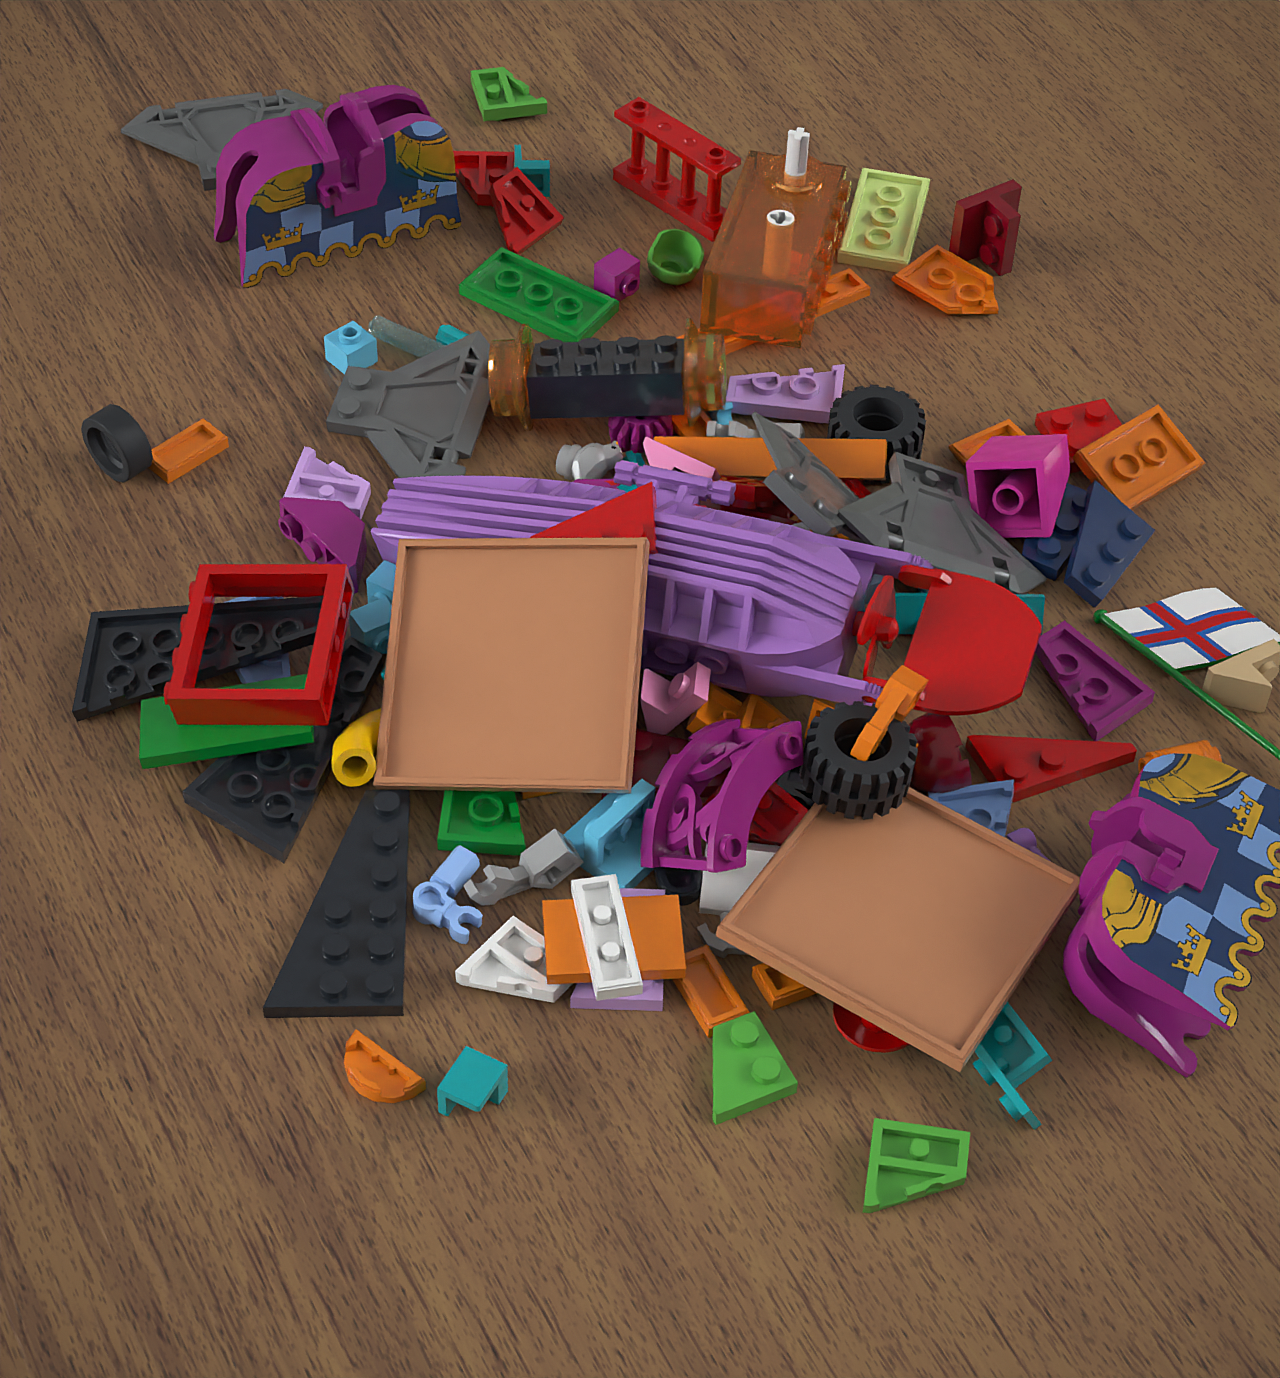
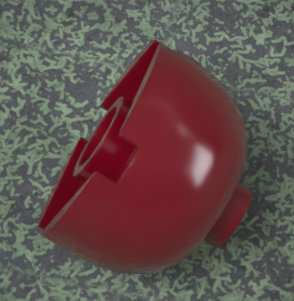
[908,713,972,795]

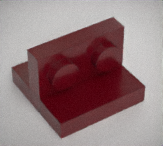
[949,179,1022,276]

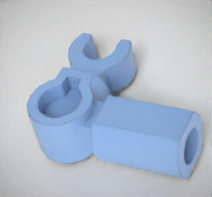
[412,845,483,944]

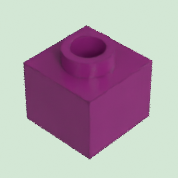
[594,248,640,302]

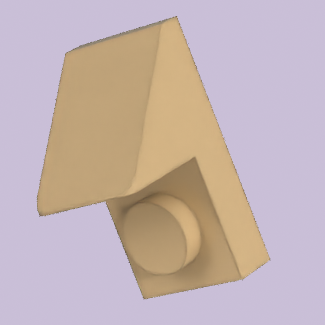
[1202,639,1280,713]

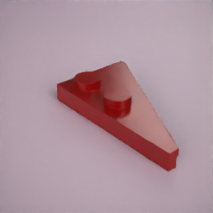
[965,734,1137,803]

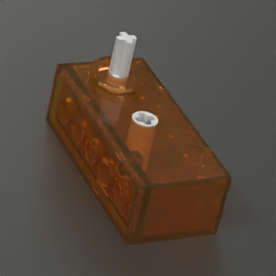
[700,127,851,349]

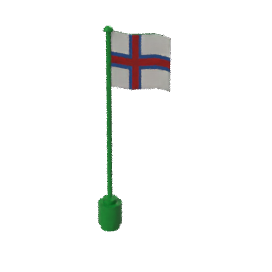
[1093,588,1280,760]

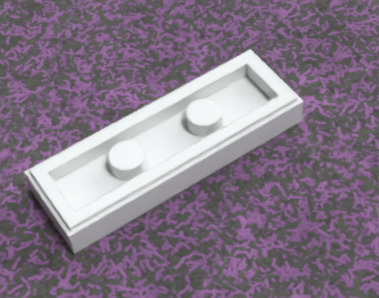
[571,874,643,1001]

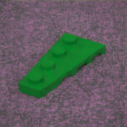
[437,790,526,856]

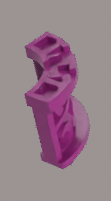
[640,719,804,873]

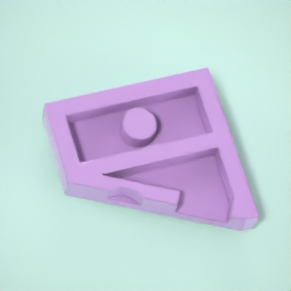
[283,446,371,519]

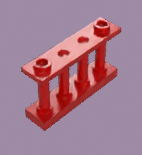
[613,97,741,242]

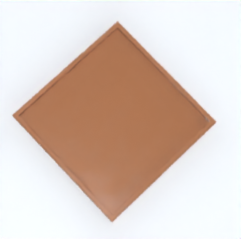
[373,537,650,793]
[716,758,1080,1072]

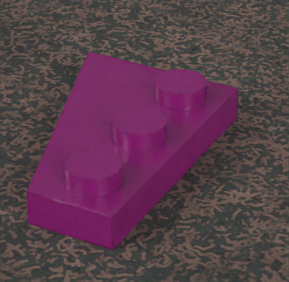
[1035,620,1155,741]

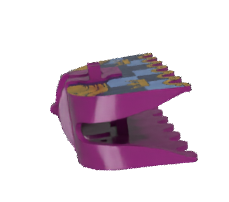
[214,85,461,288]
[1063,753,1280,1078]

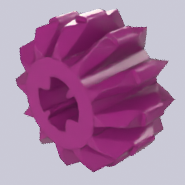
[608,415,673,454]

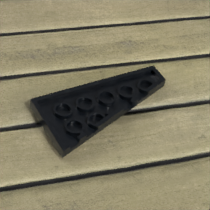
[72,596,323,722]
[182,636,383,863]
[263,789,410,1018]

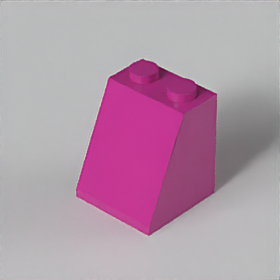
[966,434,1070,538]

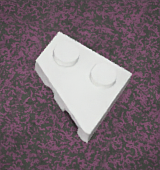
[455,916,573,1003]

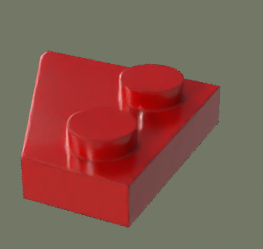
[489,167,564,255]

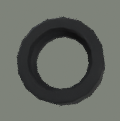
[81,404,153,483]

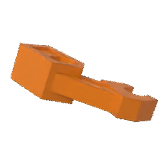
[850,665,929,761]

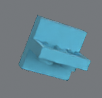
[563,779,655,889]

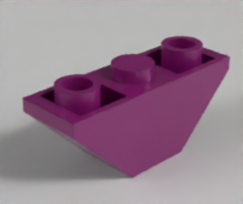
[278,497,367,594]

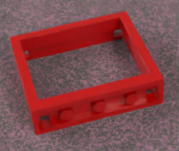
[164,564,355,726]

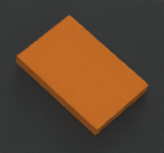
[1072,404,1205,510]
[542,895,686,984]

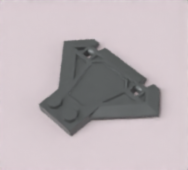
[121,89,323,191]
[326,330,504,478]
[752,411,866,544]
[837,452,1047,594]

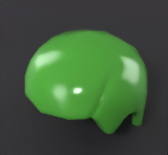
[647,228,704,286]

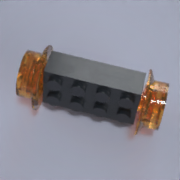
[488,318,727,431]

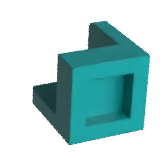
[514,145,550,197]
[437,1046,508,1116]

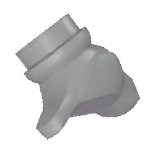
[556,441,623,481]

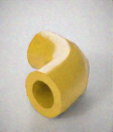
[332,708,381,787]

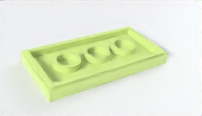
[837,168,930,272]

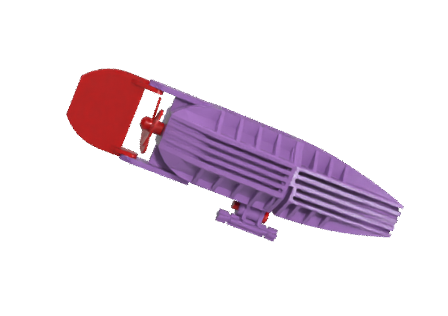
[370,460,1042,716]

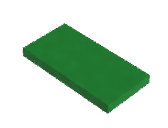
[459,247,619,342]
[139,674,314,769]

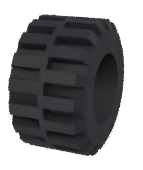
[827,384,926,484]
[800,701,918,820]

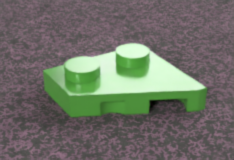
[470,67,547,121]
[712,1011,798,1125]
[863,1118,970,1213]

